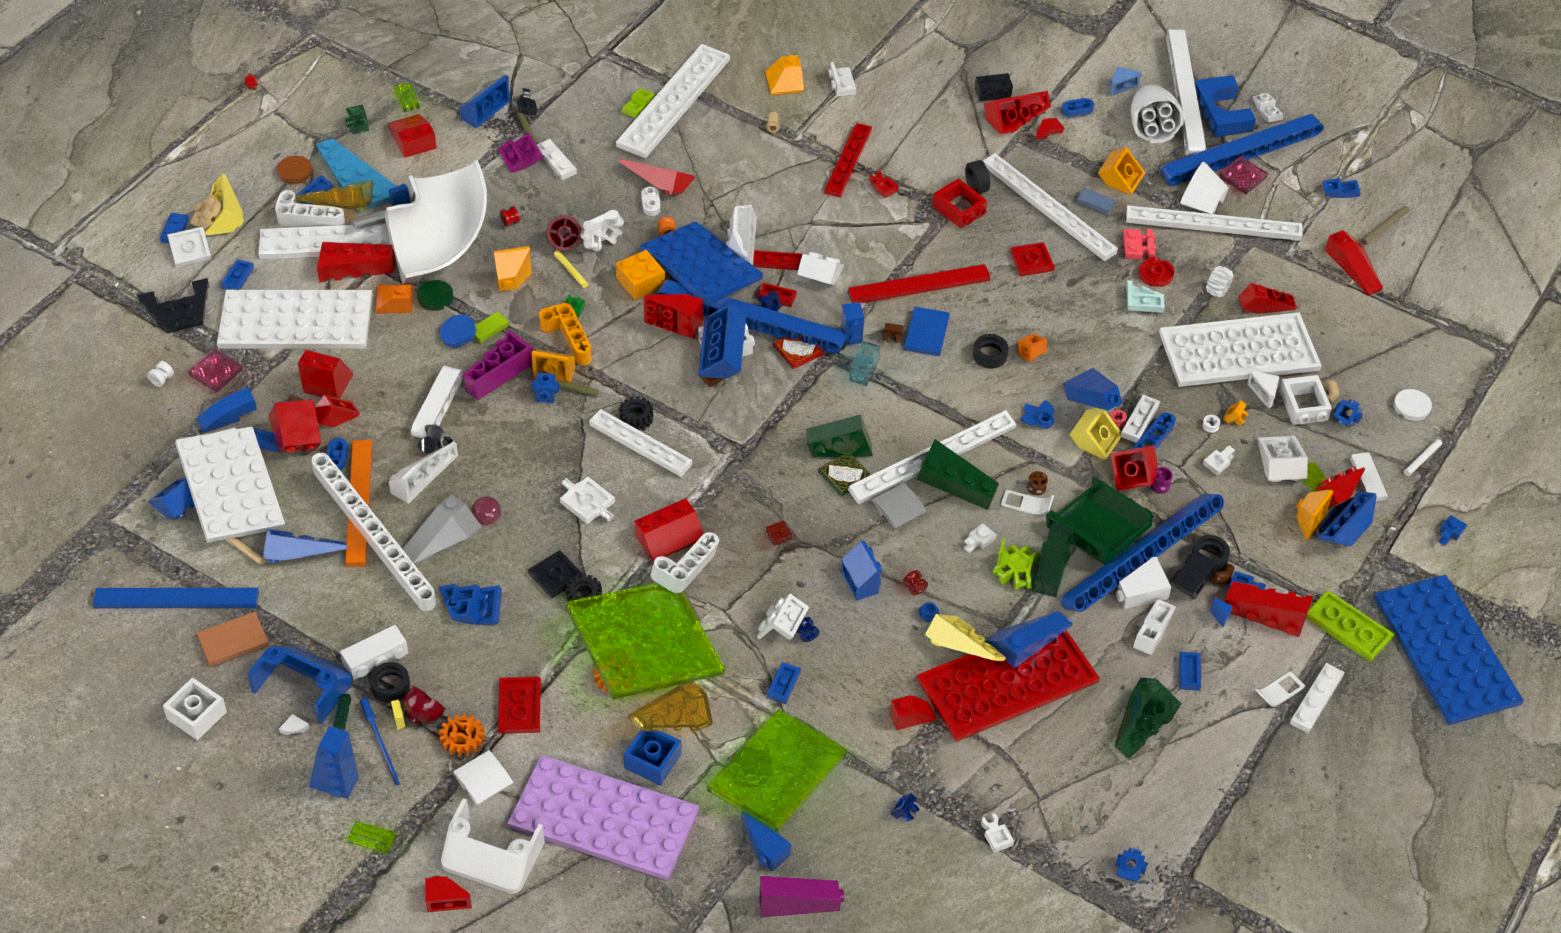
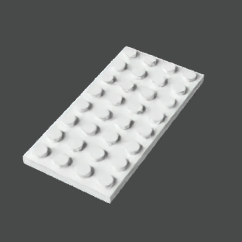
[217,290,373,349]
[1159,312,1322,387]

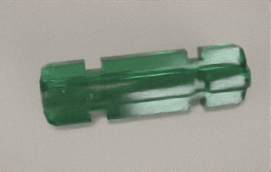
[333,693,351,730]

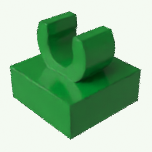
[565,294,585,318]

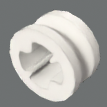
[1202,415,1220,433]

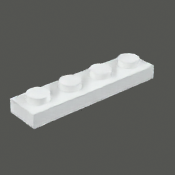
[1290,663,1345,734]

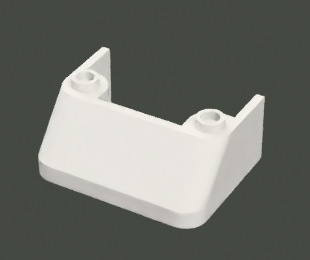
[441,798,545,894]

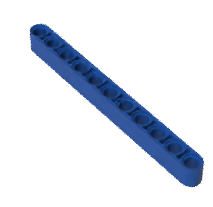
[1160,114,1324,186]
[656,280,846,354]
[1062,493,1224,612]

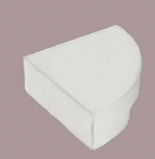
[279,714,310,735]

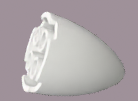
[1131,84,1184,143]

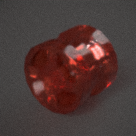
[903,570,928,595]

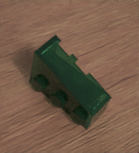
[1031,523,1075,598]

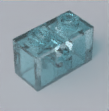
[850,341,880,386]

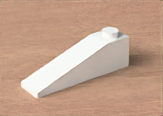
[389,442,458,504]

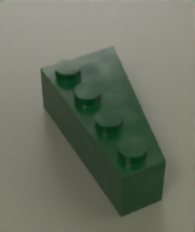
[917,439,999,510]

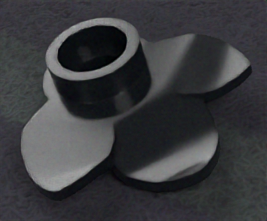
[417,425,455,453]

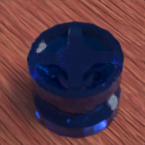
[796,617,820,642]

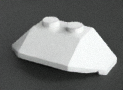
[726,205,757,265]

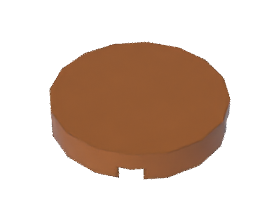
[277,155,312,184]

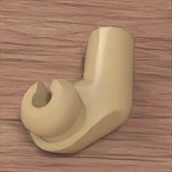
[1324,380,1340,405]

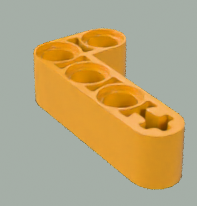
[539,303,592,366]

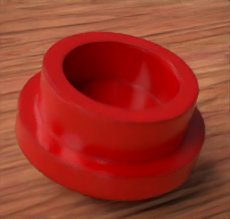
[244,73,259,90]

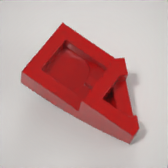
[1035,118,1065,139]

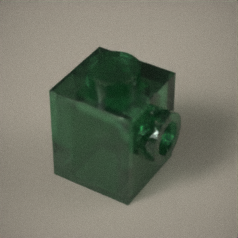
[345,105,369,134]

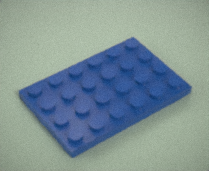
[640,221,763,304]

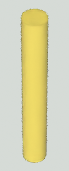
[554,250,589,288]

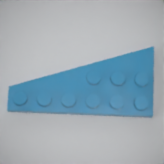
[316,138,396,214]

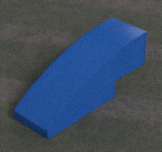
[197,387,257,434]

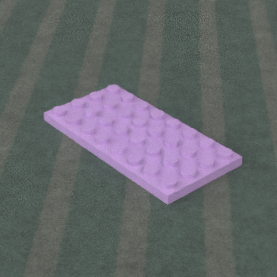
[507,755,699,881]

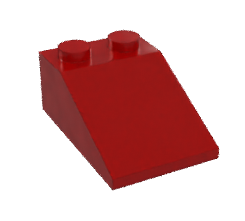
[387,114,437,158]

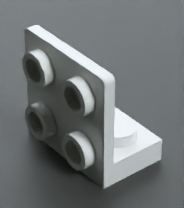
[756,593,809,640]

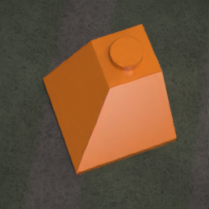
[375,284,414,314]

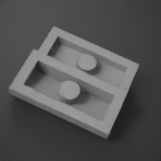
[349,209,386,230]
[871,483,927,530]

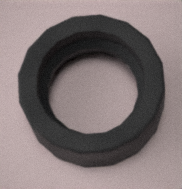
[965,160,990,194]
[973,334,1009,369]
[1191,535,1230,573]
[369,662,410,703]

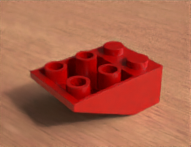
[644,294,703,339]

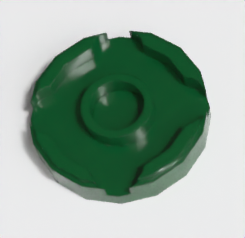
[417,280,454,311]

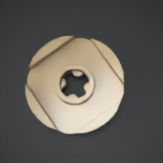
[190,195,221,229]

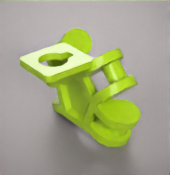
[992,538,1040,590]

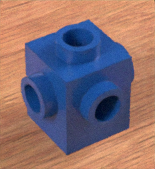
[532,373,560,403]
[1333,399,1363,427]
[1115,848,1148,883]

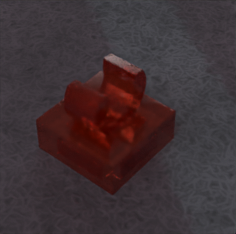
[766,520,792,546]

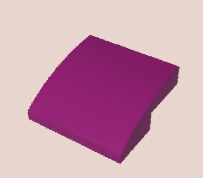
[498,132,544,173]

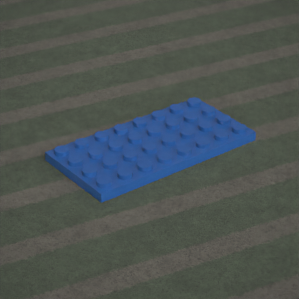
[1374,574,1524,725]

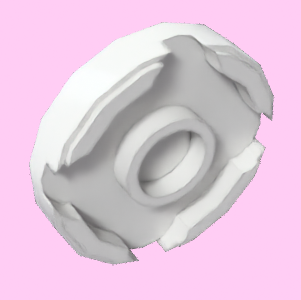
[1393,389,1432,421]

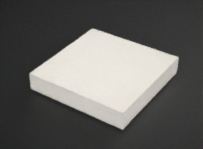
[167,227,212,267]

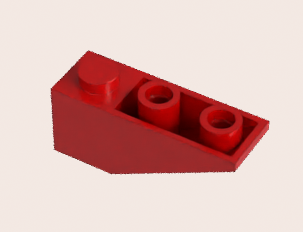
[1238,283,1297,314]
[1315,467,1365,508]

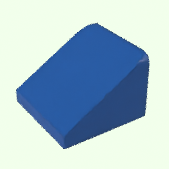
[1210,598,1233,627]

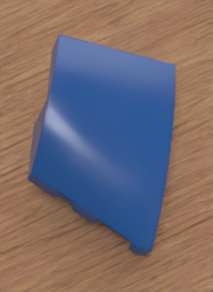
[439,584,502,625]

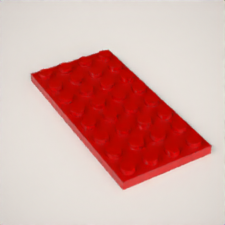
[916,630,1100,742]

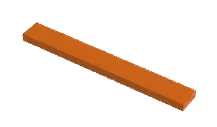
[345,440,373,567]

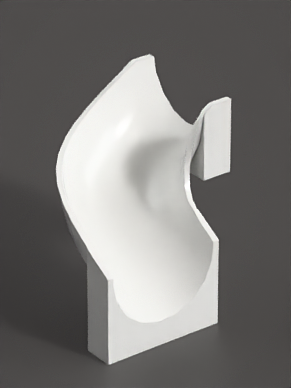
[384,160,487,284]

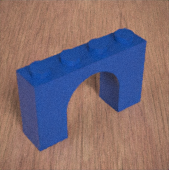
[1195,75,1256,137]

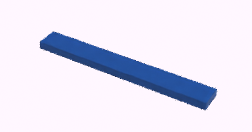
[93,588,259,608]

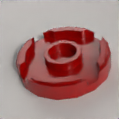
[1138,257,1175,287]

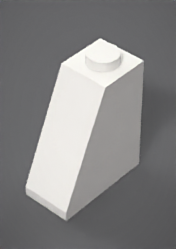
[1116,557,1171,609]

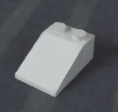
[1257,436,1308,482]

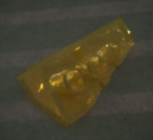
[295,180,373,211]
[628,681,713,731]

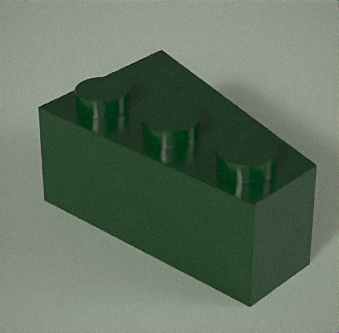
[806,414,873,457]

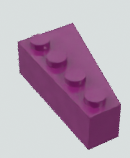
[463,330,533,400]

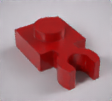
[869,171,899,198]

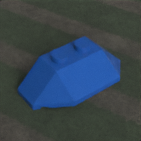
[1315,491,1377,546]

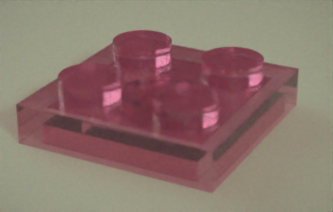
[1219,156,1268,195]
[188,349,243,393]

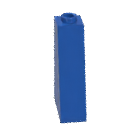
[1063,368,1122,411]

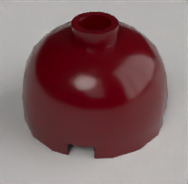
[546,215,582,251]
[403,685,446,724]

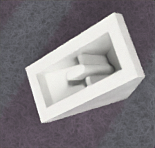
[1247,370,1279,409]

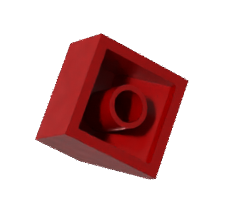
[1110,446,1158,491]

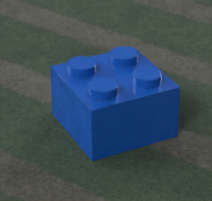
[624,724,682,786]

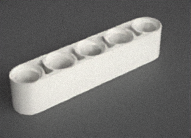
[411,365,463,439]

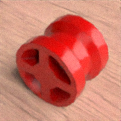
[500,206,520,227]

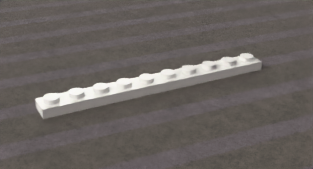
[983,153,1118,261]
[1126,205,1302,241]
[848,410,1016,504]

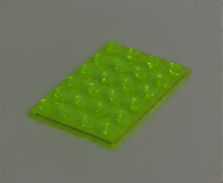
[707,709,848,833]

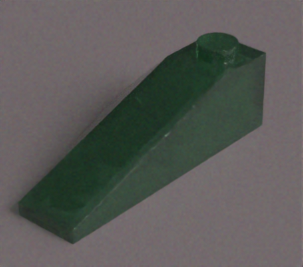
[1114,677,1182,758]

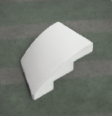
[1180,162,1229,214]

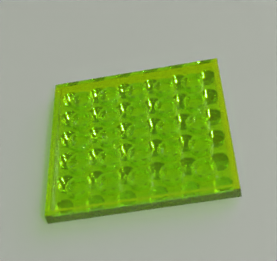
[565,583,725,700]

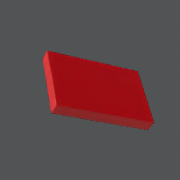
[498,677,541,734]

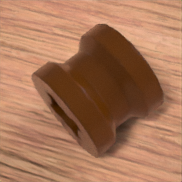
[1027,471,1048,496]

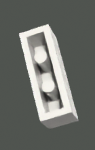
[340,625,408,680]

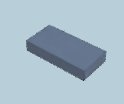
[1077,188,1116,215]

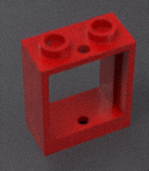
[932,178,987,229]

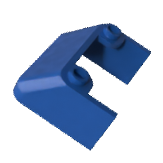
[247,645,352,725]

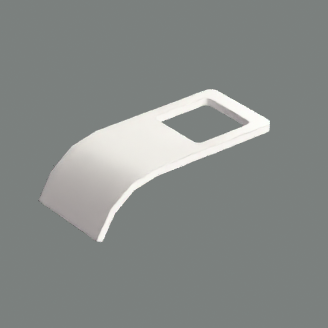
[1001,490,1054,515]
[1255,672,1305,707]

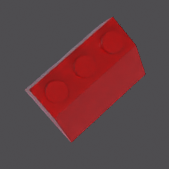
[634,498,704,562]

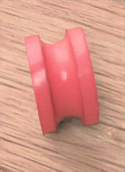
[1110,410,1127,428]

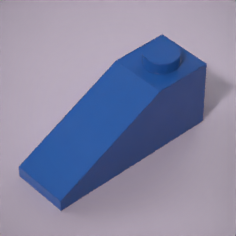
[741,805,791,872]

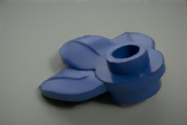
[1021,400,1054,429]

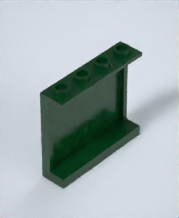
[1046,476,1152,565]

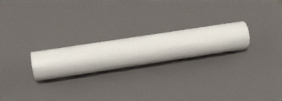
[1404,439,1442,476]

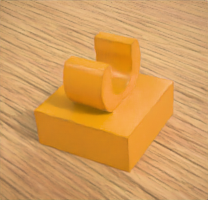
[1223,400,1248,426]

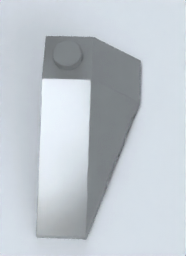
[402,494,482,565]

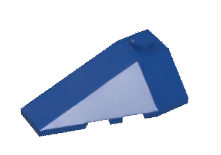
[986,611,1073,668]

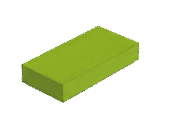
[474,311,509,344]

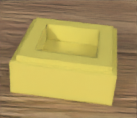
[391,700,405,730]

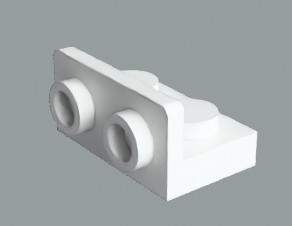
[827,62,856,96]

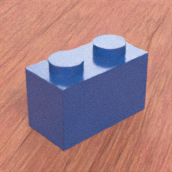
[840,302,864,345]

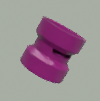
[1151,467,1173,494]

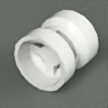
[147,361,174,387]

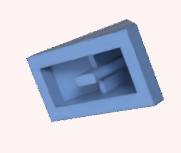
[1110,67,1141,96]

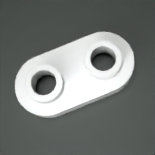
[641,187,661,216]

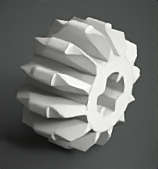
[1206,266,1233,297]

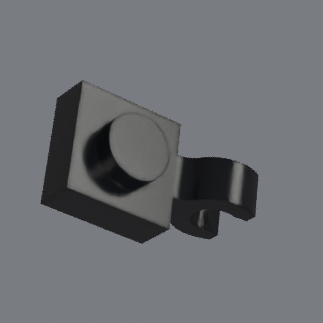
[517,88,538,115]

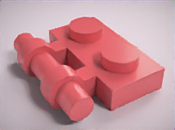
[1123,229,1157,260]

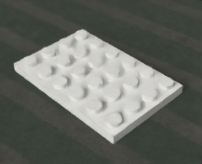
[175,427,285,543]

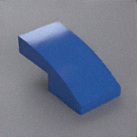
[1322,178,1360,198]

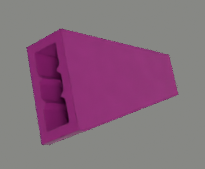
[759,876,844,918]

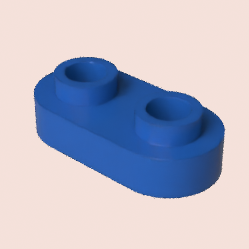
[1061,98,1094,117]
[326,438,348,471]

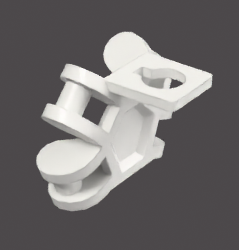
[580,210,624,252]

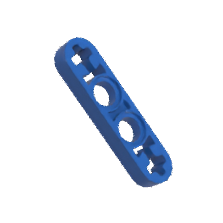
[1132,412,1176,450]

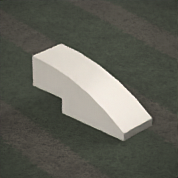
[1133,599,1176,655]

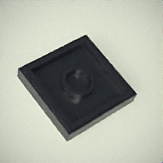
[528,550,583,599]

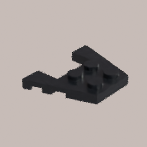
[137,278,209,334]

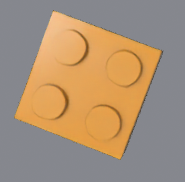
[616,250,665,300]

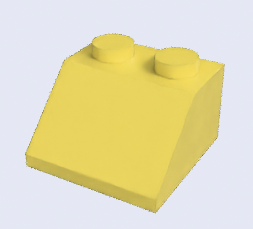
[1069,408,1122,460]

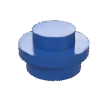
[919,602,939,622]

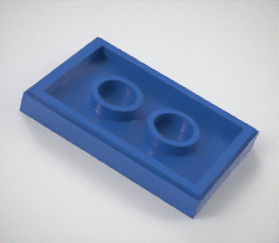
[904,306,950,356]

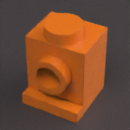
[1018,333,1047,363]

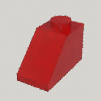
[315,395,360,427]
[890,695,936,730]
[425,876,472,912]

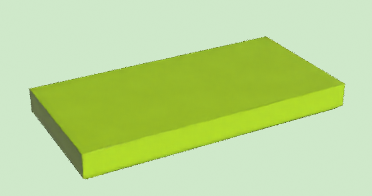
[1306,590,1395,662]

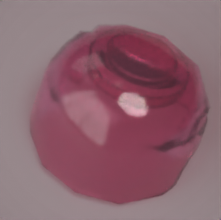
[472,496,501,525]

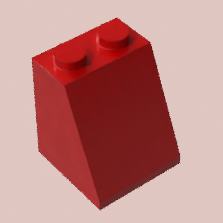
[298,350,353,398]
[268,400,321,454]

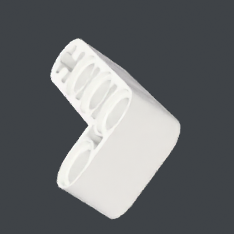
[275,190,346,227]
[651,532,719,593]

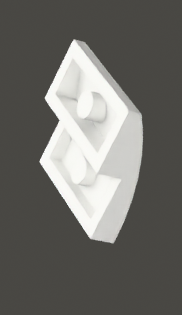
[453,750,514,806]

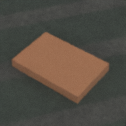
[196,612,269,667]

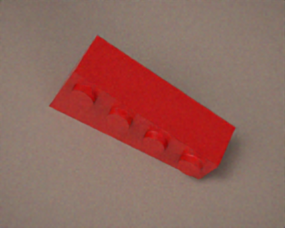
[317,242,396,283]
[1225,581,1313,637]

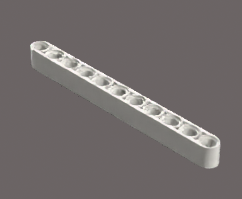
[1166,29,1206,157]
[312,453,436,611]

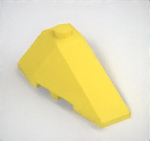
[204,173,244,235]
[925,614,1006,661]

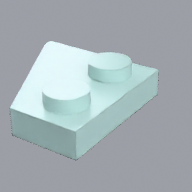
[1126,280,1165,313]

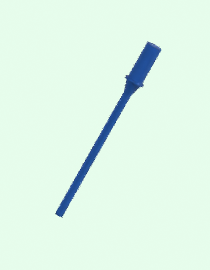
[360,698,400,785]

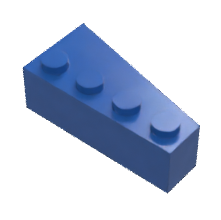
[309,726,359,799]

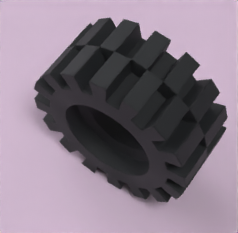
[619,396,653,431]
[566,574,602,613]

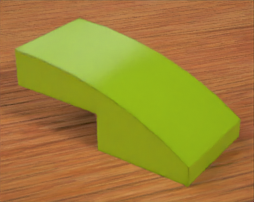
[622,88,654,118]

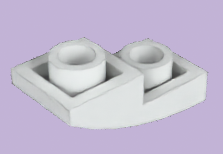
[1253,93,1283,123]

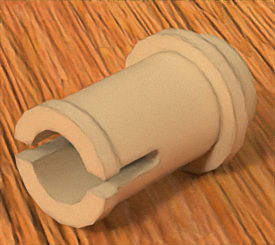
[766,112,780,133]

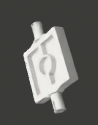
[560,477,615,524]

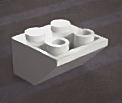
[797,251,844,285]

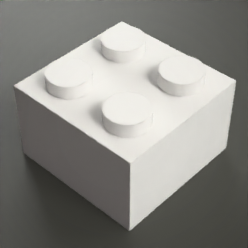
[163,677,227,741]

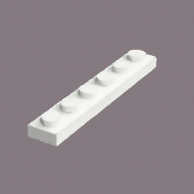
[589,409,692,477]

